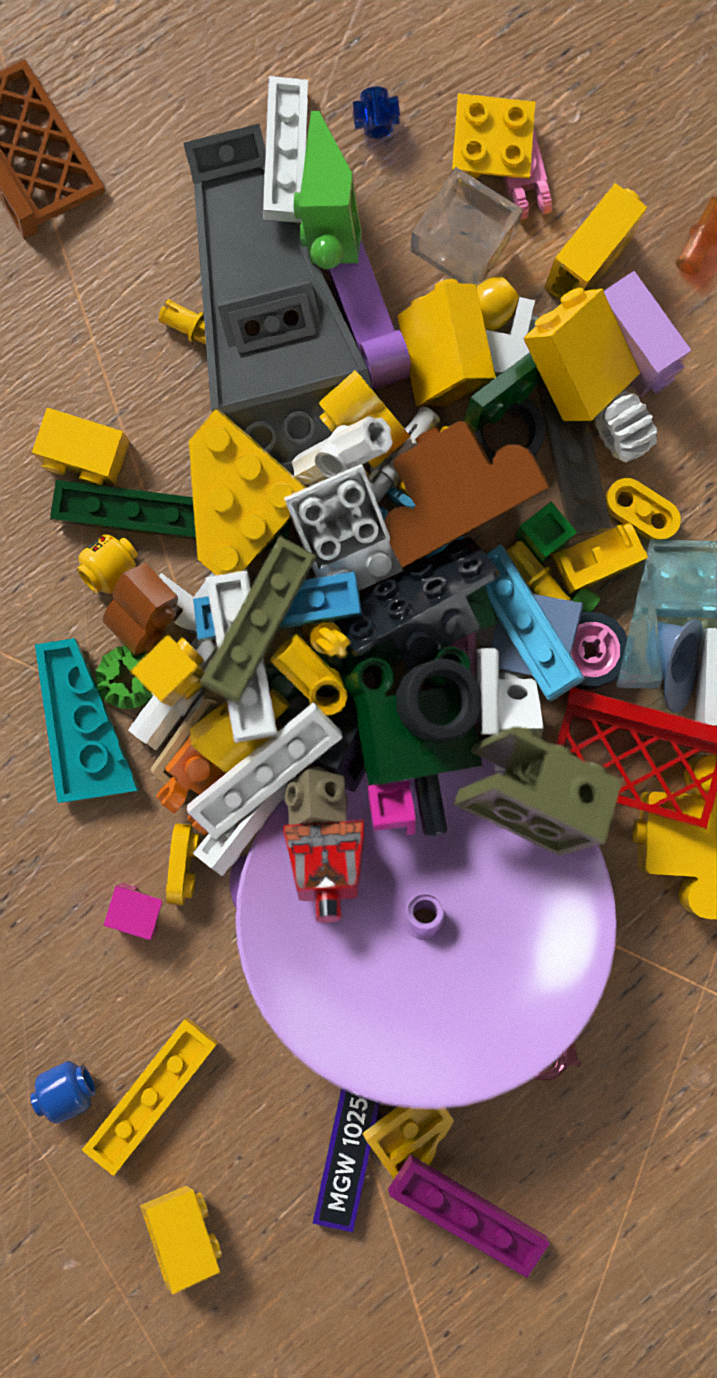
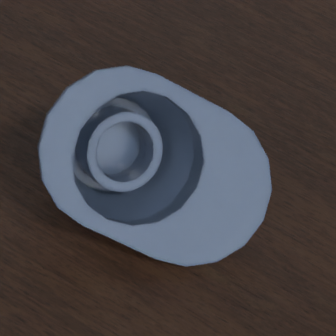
[646,619,703,713]

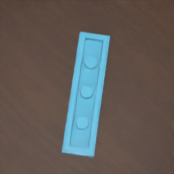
[485,544,585,701]

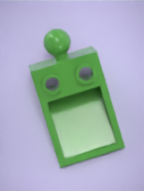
[293,111,362,269]

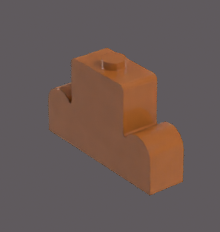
[384,421,551,568]

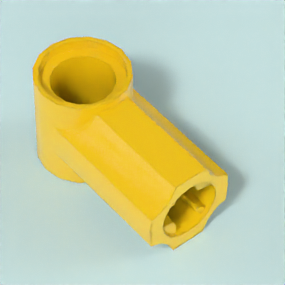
[271,634,347,715]

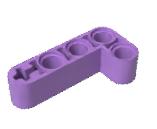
[326,241,411,390]

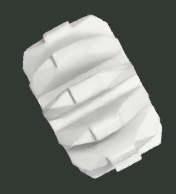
[594,390,657,463]

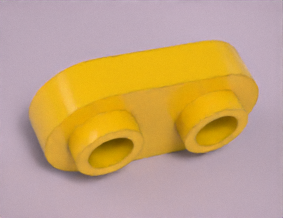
[605,478,681,542]
[166,823,200,906]

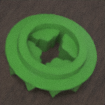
[95,646,153,709]

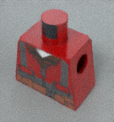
[283,820,365,923]

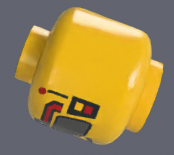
[76,535,138,594]

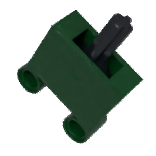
[345,647,483,837]

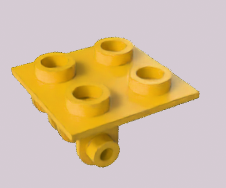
[452,93,535,184]

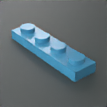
[193,572,362,642]

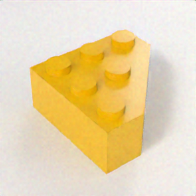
[188,409,307,576]

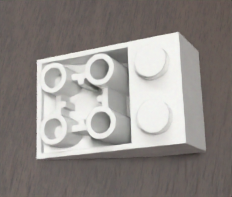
[284,464,403,590]

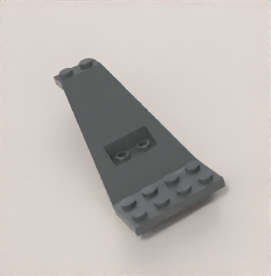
[183,123,373,471]

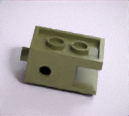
[454,726,622,856]

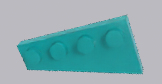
[35,638,140,803]

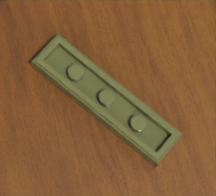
[200,536,317,704]

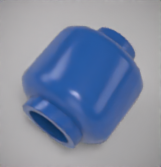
[30,1061,96,1124]

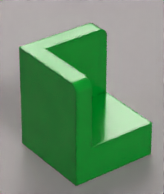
[515,501,577,564]

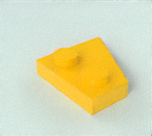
[362,1106,454,1179]

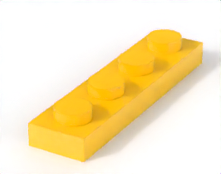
[82,1017,218,1176]

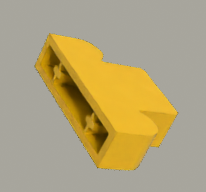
[633,754,717,919]

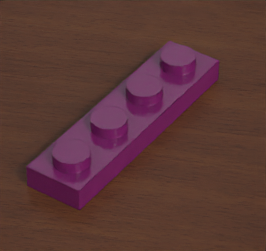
[388,1154,550,1278]

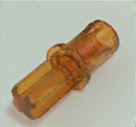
[676,196,717,275]

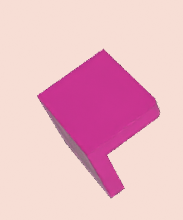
[368,780,416,835]
[103,883,163,940]

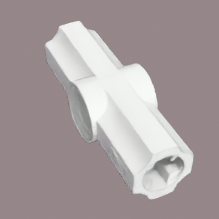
[292,416,393,486]
[128,636,218,751]

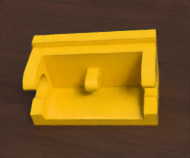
[551,523,649,595]

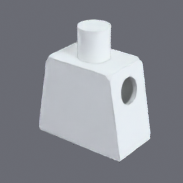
[492,670,543,771]

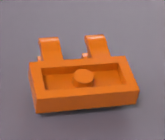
[156,737,226,836]

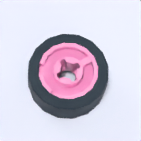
[571,612,630,689]

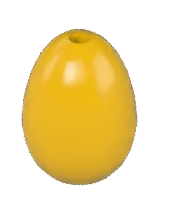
[477,276,519,331]

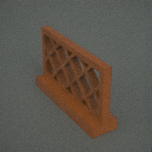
[0,59,105,239]

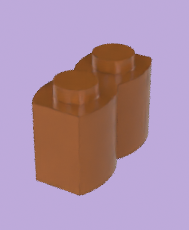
[103,562,178,656]

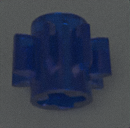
[353,86,401,139]

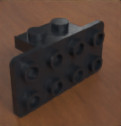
[333,537,500,668]

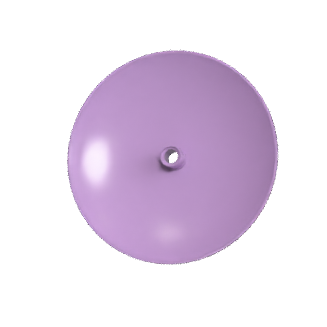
[236,757,616,1108]

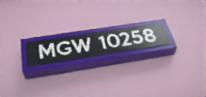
[313,1088,380,1233]

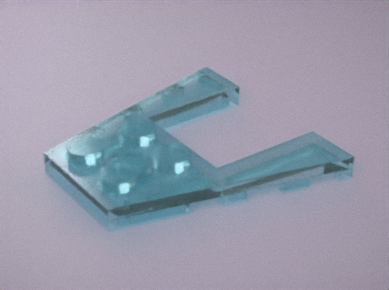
[617,540,717,689]

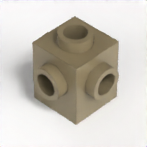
[285,767,348,825]

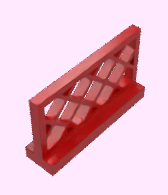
[556,688,717,830]

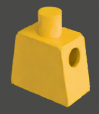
[190,689,290,773]

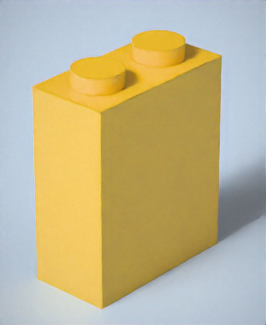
[544,183,648,301]
[397,279,496,406]
[523,288,640,421]

